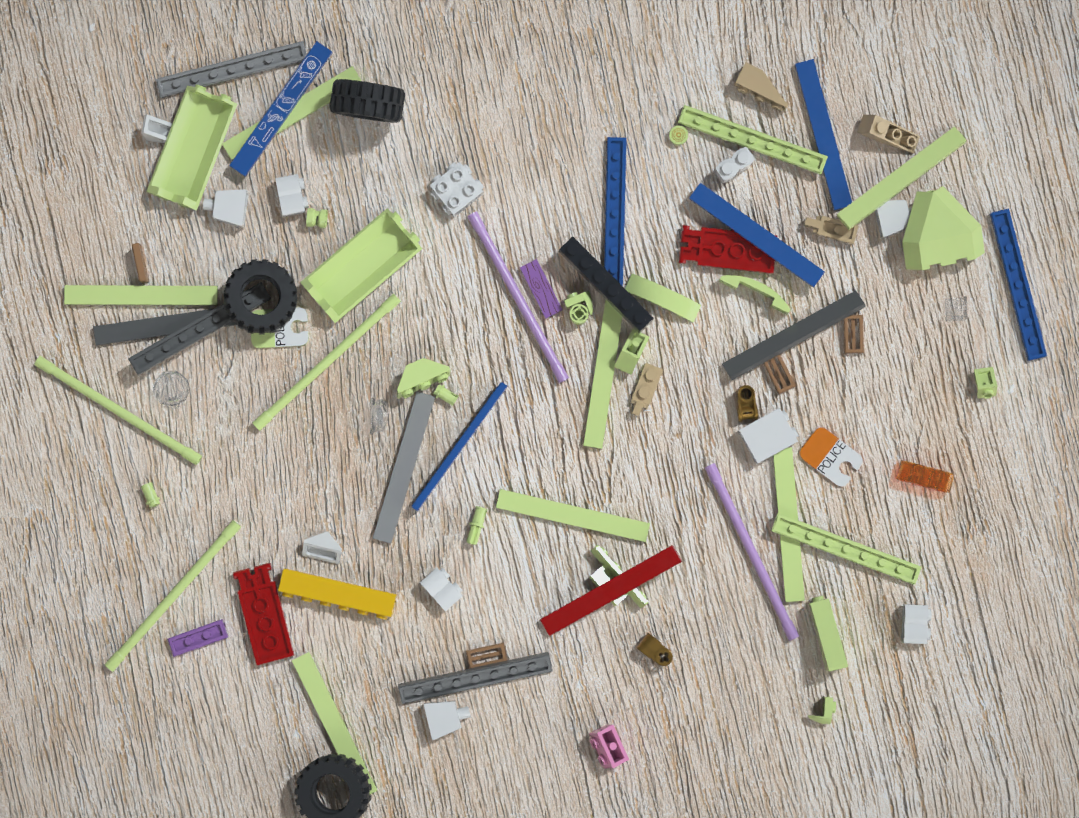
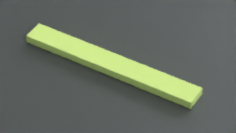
[222,66,362,161]
[678,105,828,175]
[837,127,967,230]
[64,285,218,306]
[583,300,622,449]
[773,447,805,602]
[496,489,650,542]
[771,513,921,585]
[292,652,378,794]

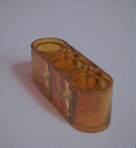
[896,460,955,493]

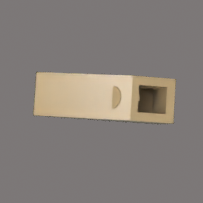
[734,62,788,111]
[857,115,920,154]

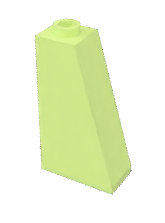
[808,596,848,672]

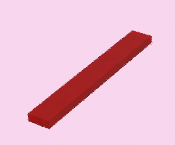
[540,545,682,636]

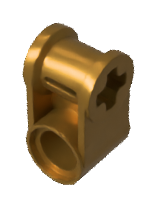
[736,385,758,422]
[636,633,673,666]

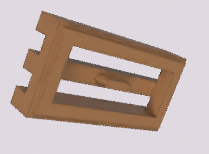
[132,243,149,283]
[843,315,864,354]
[763,354,796,395]
[466,642,507,668]

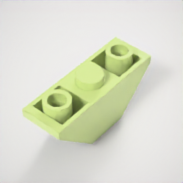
[396,358,451,399]

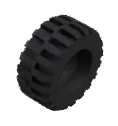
[329,79,405,123]
[224,259,297,335]
[294,754,372,818]

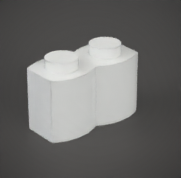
[714,147,755,183]
[275,174,309,217]
[420,568,463,611]
[901,604,932,644]

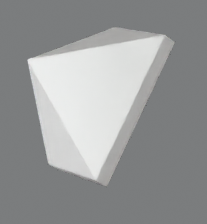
[141,114,173,143]
[302,531,342,564]

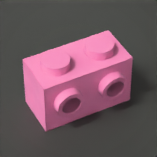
[589,725,629,769]

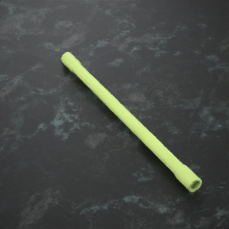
[252,293,401,431]
[34,356,202,466]
[105,520,241,672]

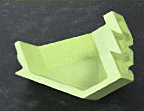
[902,186,985,270]

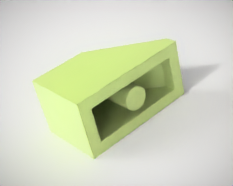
[614,329,649,375]

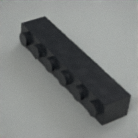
[559,236,654,334]

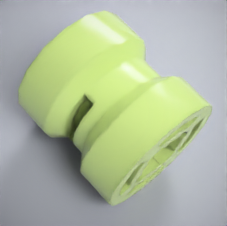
[306,208,328,229]
[569,304,589,325]

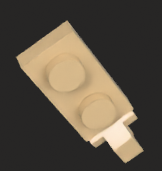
[804,216,859,245]
[631,363,664,417]

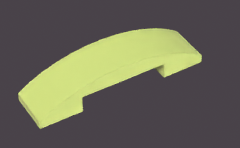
[625,274,701,322]
[719,275,790,315]

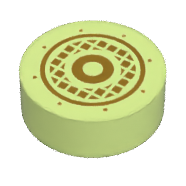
[669,125,688,145]

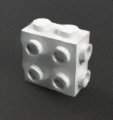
[430,162,484,217]

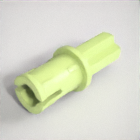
[467,506,488,545]

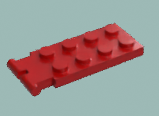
[678,225,778,274]
[233,562,295,665]

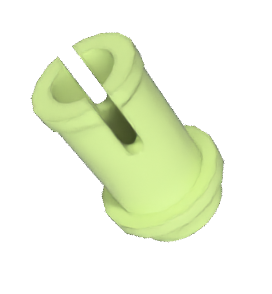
[433,384,459,406]
[141,482,161,508]

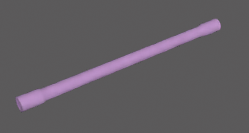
[467,211,569,383]
[705,463,799,641]

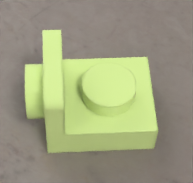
[973,367,998,399]

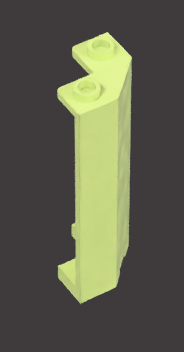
[146,84,237,210]
[300,208,422,323]

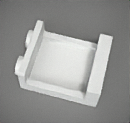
[738,408,799,464]

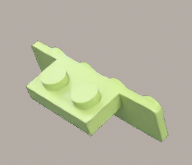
[589,545,648,608]

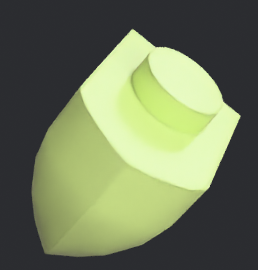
[564,291,593,315]
[808,696,836,724]

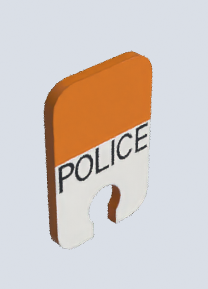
[800,427,863,487]

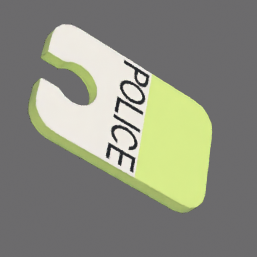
[251,308,309,348]

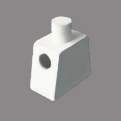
[203,189,249,228]
[875,200,912,239]
[424,701,471,740]

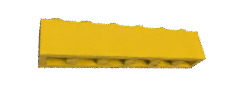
[278,568,397,620]

